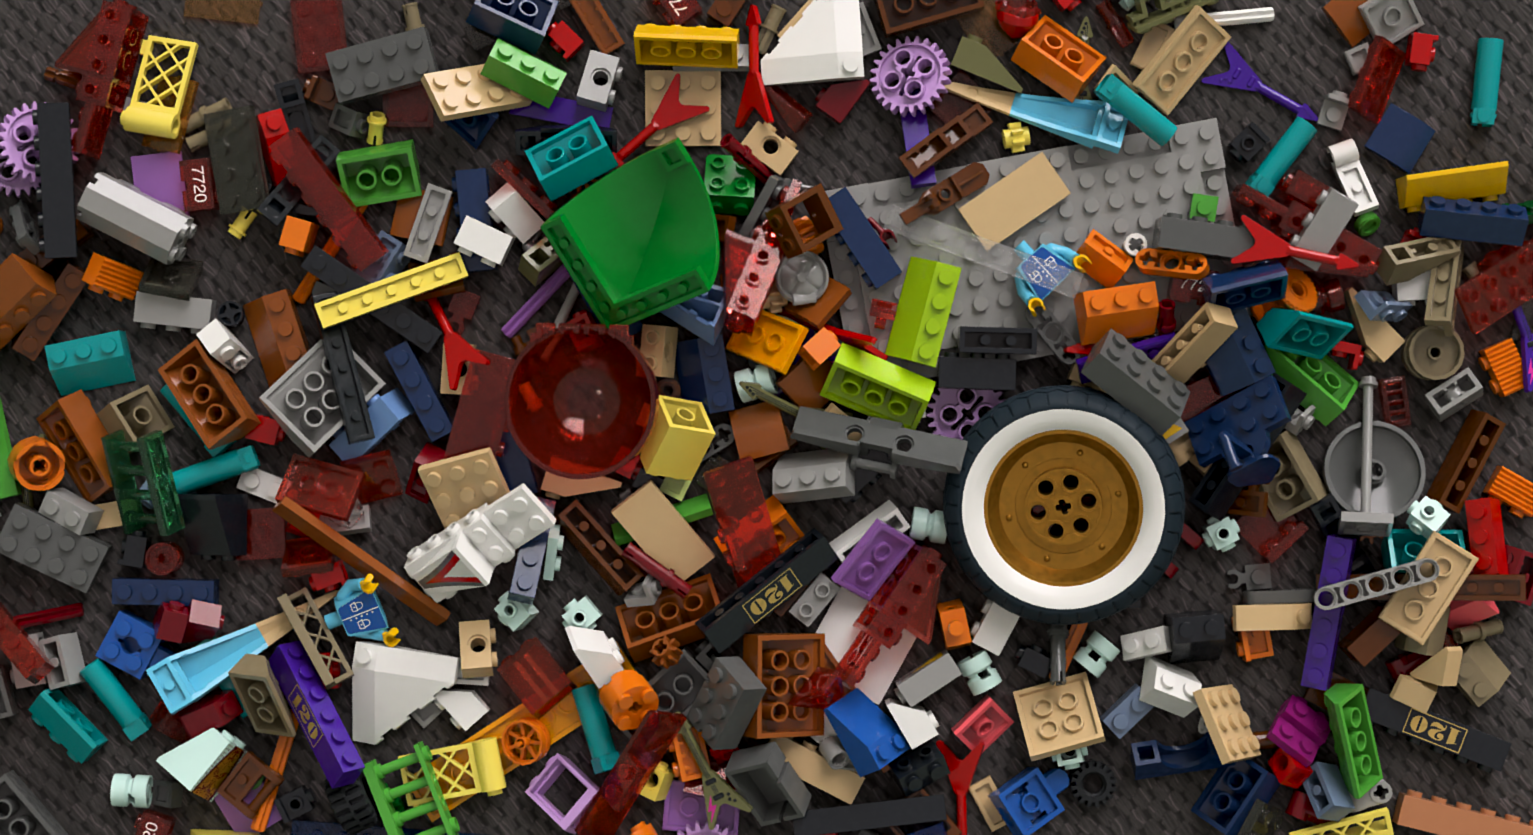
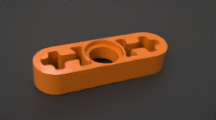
[1135,248,1210,280]

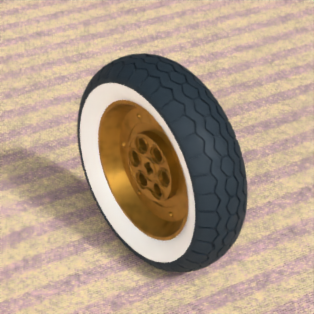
[943,385,1185,625]

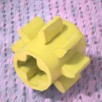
[1002,121,1031,153]

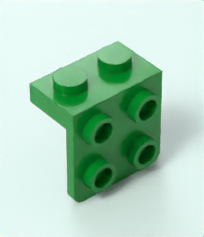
[704,154,756,216]

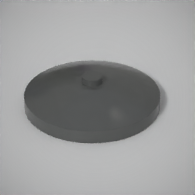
[1322,421,1426,518]

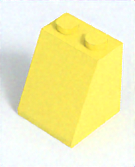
[640,395,715,481]

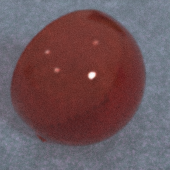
[504,323,659,479]

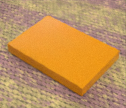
[725,304,809,375]

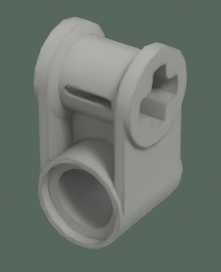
[819,736,856,771]
[1348,779,1393,813]

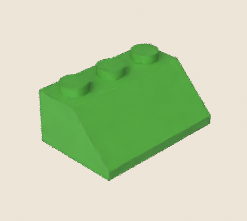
[480,38,567,109]
[336,139,422,209]

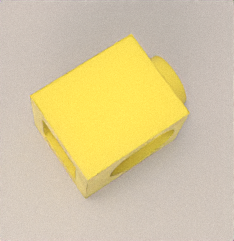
[634,760,674,802]

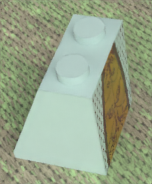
[156,728,247,802]

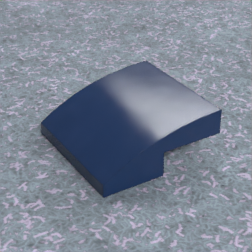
[1365,103,1436,175]

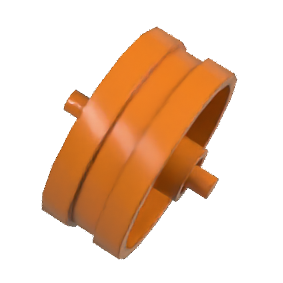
[501,717,551,766]

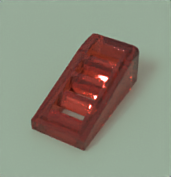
[765,85,812,133]
[1376,375,1412,427]

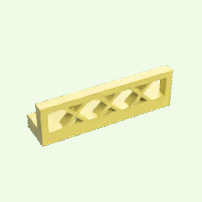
[1289,807,1394,835]

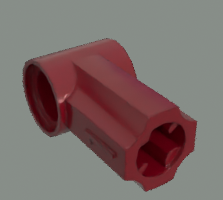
[1385,652,1432,683]
[1285,789,1332,831]

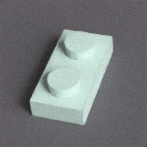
[543,524,564,581]

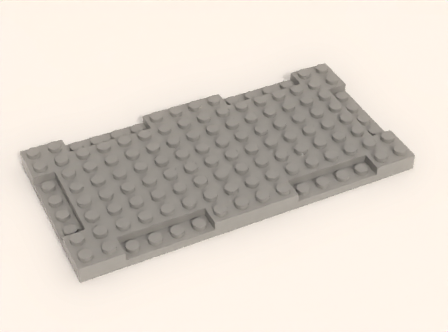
[825,118,1253,378]

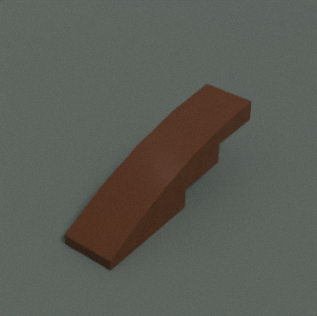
[899,102,993,179]

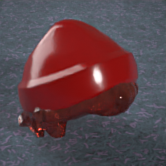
[995,0,1042,39]

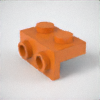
[1231,617,1274,662]

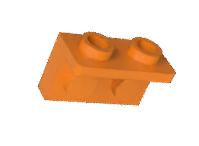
[666,726,710,782]

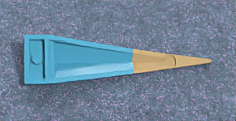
[944,82,1128,154]
[146,590,339,715]

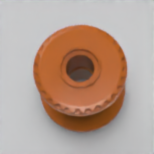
[1250,267,1318,322]

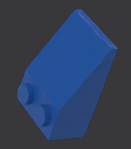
[824,688,910,777]

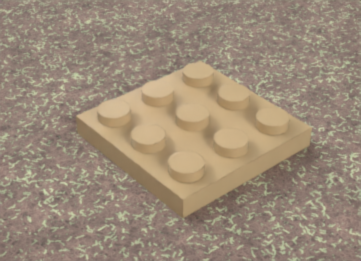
[645,70,721,147]
[418,447,510,529]
[1013,672,1106,761]
[1192,684,1261,765]

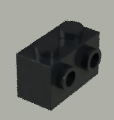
[888,739,950,797]

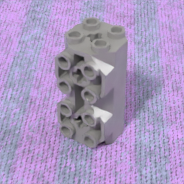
[76,172,197,265]

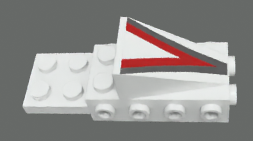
[404,483,556,603]

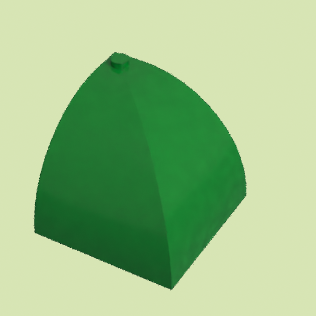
[540,137,720,334]

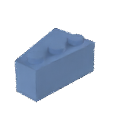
[661,284,732,346]
[329,388,415,468]

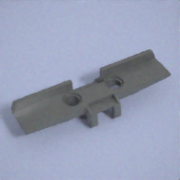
[790,406,968,479]

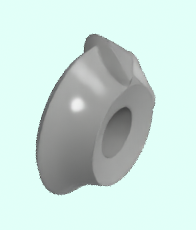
[775,251,829,306]

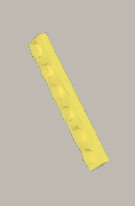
[314,252,468,329]

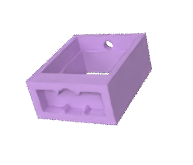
[525,753,608,834]

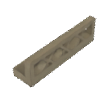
[1424,239,1465,337]
[277,587,354,690]

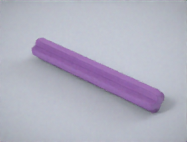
[501,264,570,338]

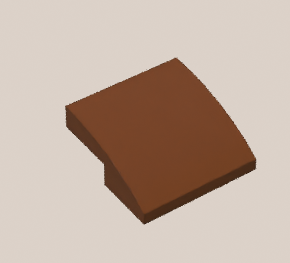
[1321,0,1370,48]
[390,190,454,247]
[783,277,852,331]
[775,358,832,408]
[729,402,790,462]

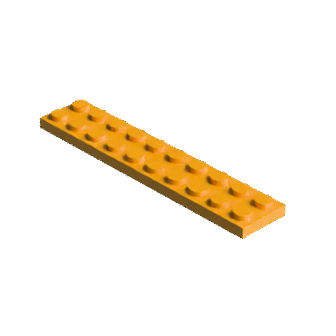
[409,641,636,822]

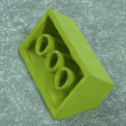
[885,256,962,368]
[820,342,936,430]

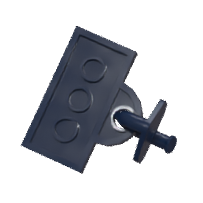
[1184,375,1292,487]

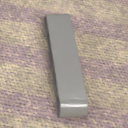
[1313,558,1440,610]

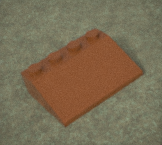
[743,633,825,739]

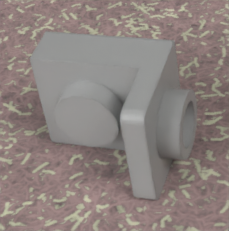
[1316,90,1353,131]
[1284,405,1316,436]
[624,574,662,608]

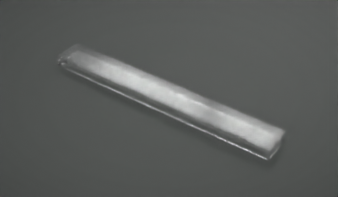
[883,204,1084,299]

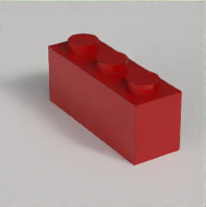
[1465,497,1509,574]

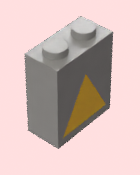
[894,649,962,707]

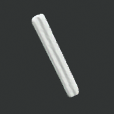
[1174,7,1274,30]

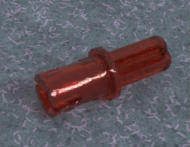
[1095,0,1134,48]

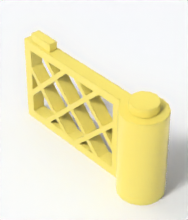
[120,35,199,139]
[398,737,507,808]

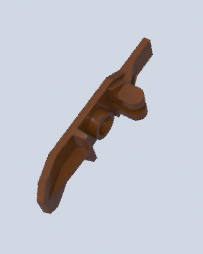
[899,162,990,225]

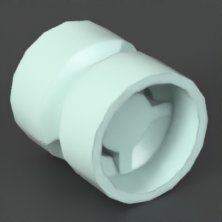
[734,364,779,403]
[909,507,947,544]
[1073,630,1120,678]
[957,649,1002,696]
[110,773,153,808]

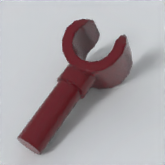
[867,217,897,249]

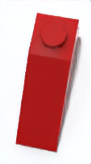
[251,108,296,188]

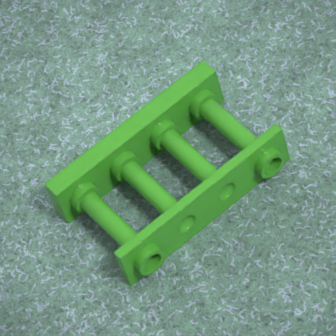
[363,741,460,835]

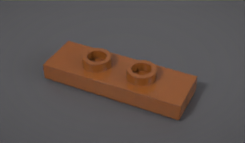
[569,0,625,54]

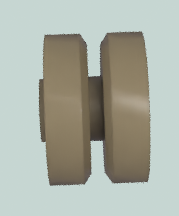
[1401,325,1465,380]

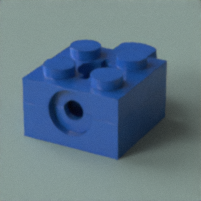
[95,609,177,680]
[988,767,1069,835]

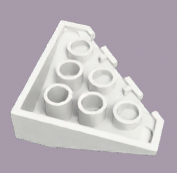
[761,0,864,86]
[352,641,460,745]

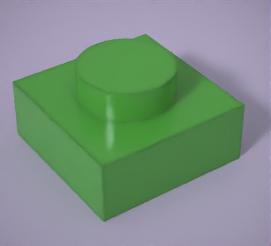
[1188,193,1219,223]

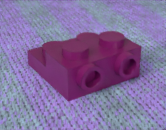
[1266,695,1331,768]

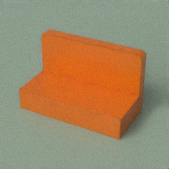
[1076,229,1134,288]

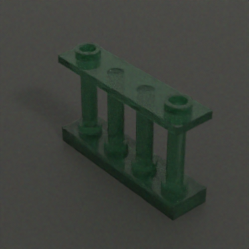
[101,430,185,536]

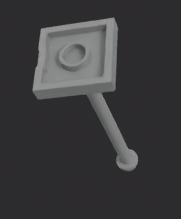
[1337,376,1394,537]

